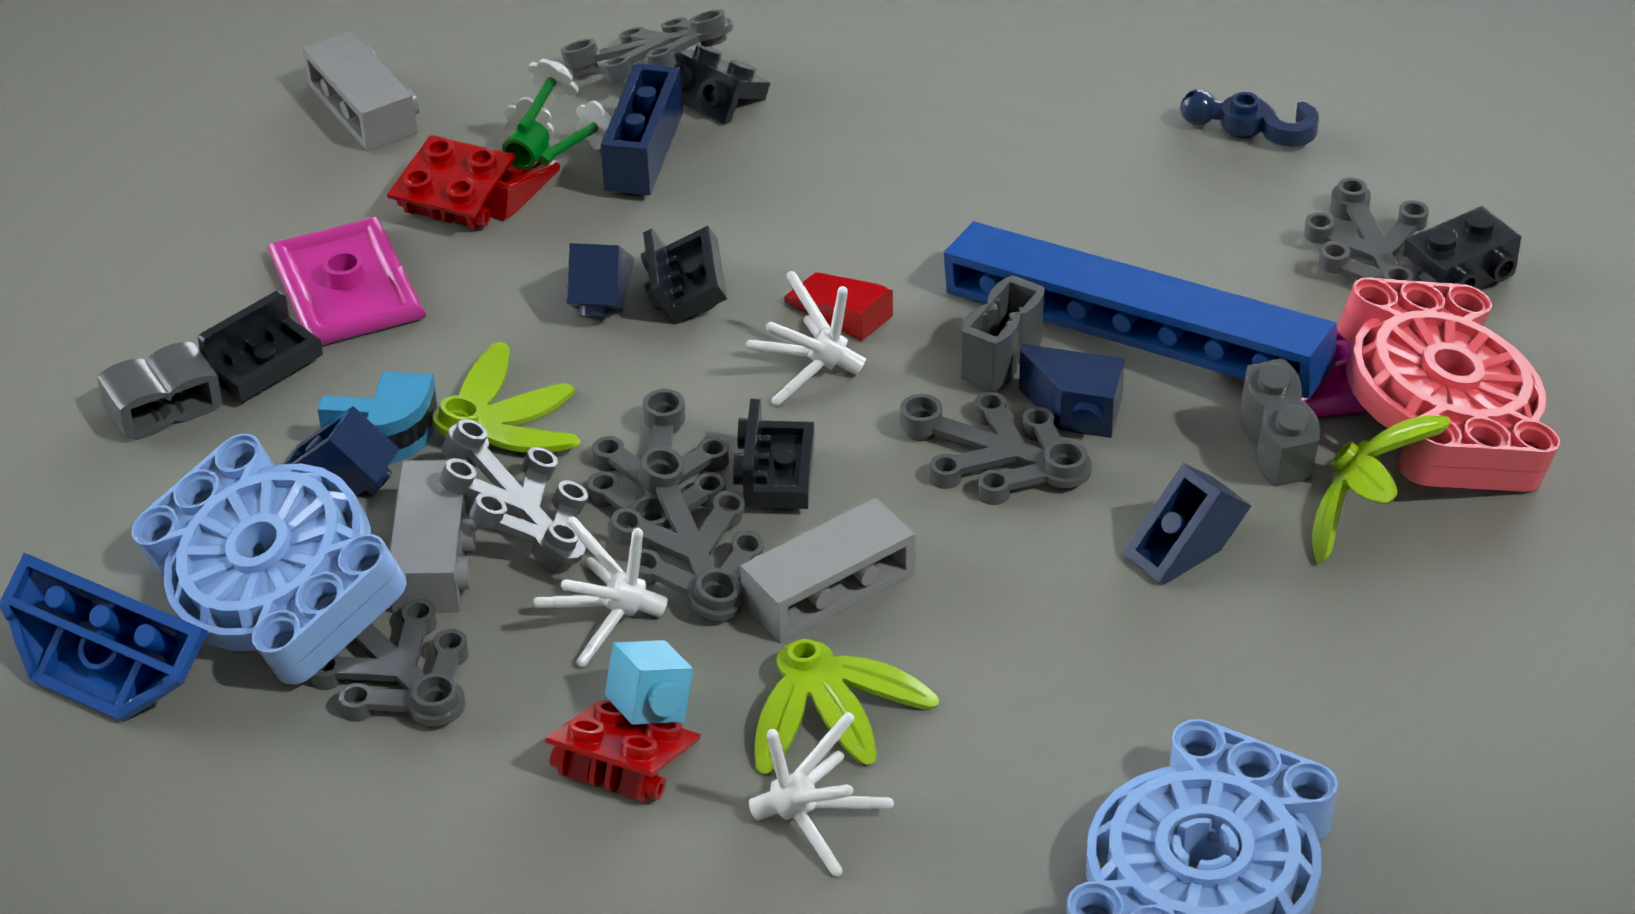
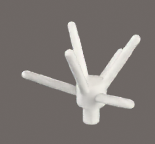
[746,271,866,406]
[532,517,668,668]
[749,712,894,877]

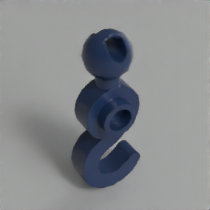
[1180,89,1319,147]

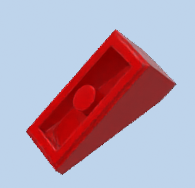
[484,160,561,221]
[784,272,893,341]

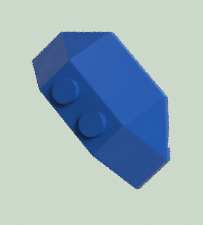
[0,552,208,722]

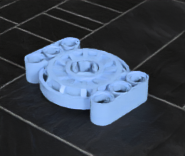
[132,434,407,685]
[1066,719,1338,914]

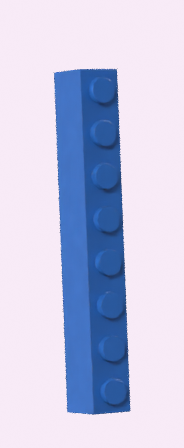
[943,221,1337,399]

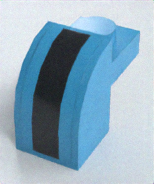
[317,371,438,464]

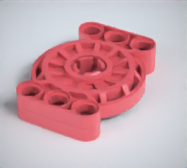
[1337,278,1560,492]

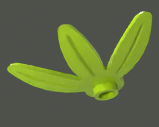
[432,342,581,453]
[1312,415,1450,563]
[755,639,939,774]

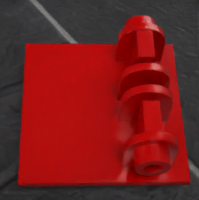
[387,135,515,230]
[545,700,701,803]

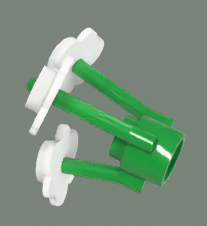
[502,59,611,170]

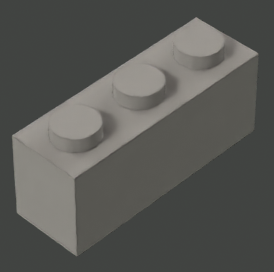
[302,30,419,152]
[390,460,476,613]
[740,497,915,643]

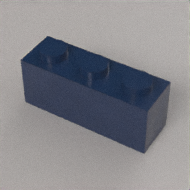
[600,63,683,195]

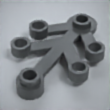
[561,9,733,82]
[1304,177,1429,281]
[587,389,730,543]
[900,391,1092,505]
[439,419,588,571]
[609,446,764,621]
[309,599,469,726]

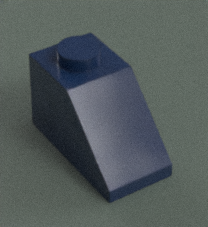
[566,243,634,318]
[1019,344,1125,438]
[283,406,399,497]
[1122,463,1252,585]

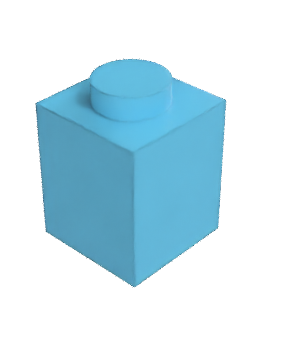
[605,640,693,724]

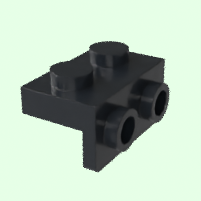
[674,44,771,123]
[1403,206,1522,290]
[641,226,728,324]
[197,290,323,402]
[733,398,815,509]

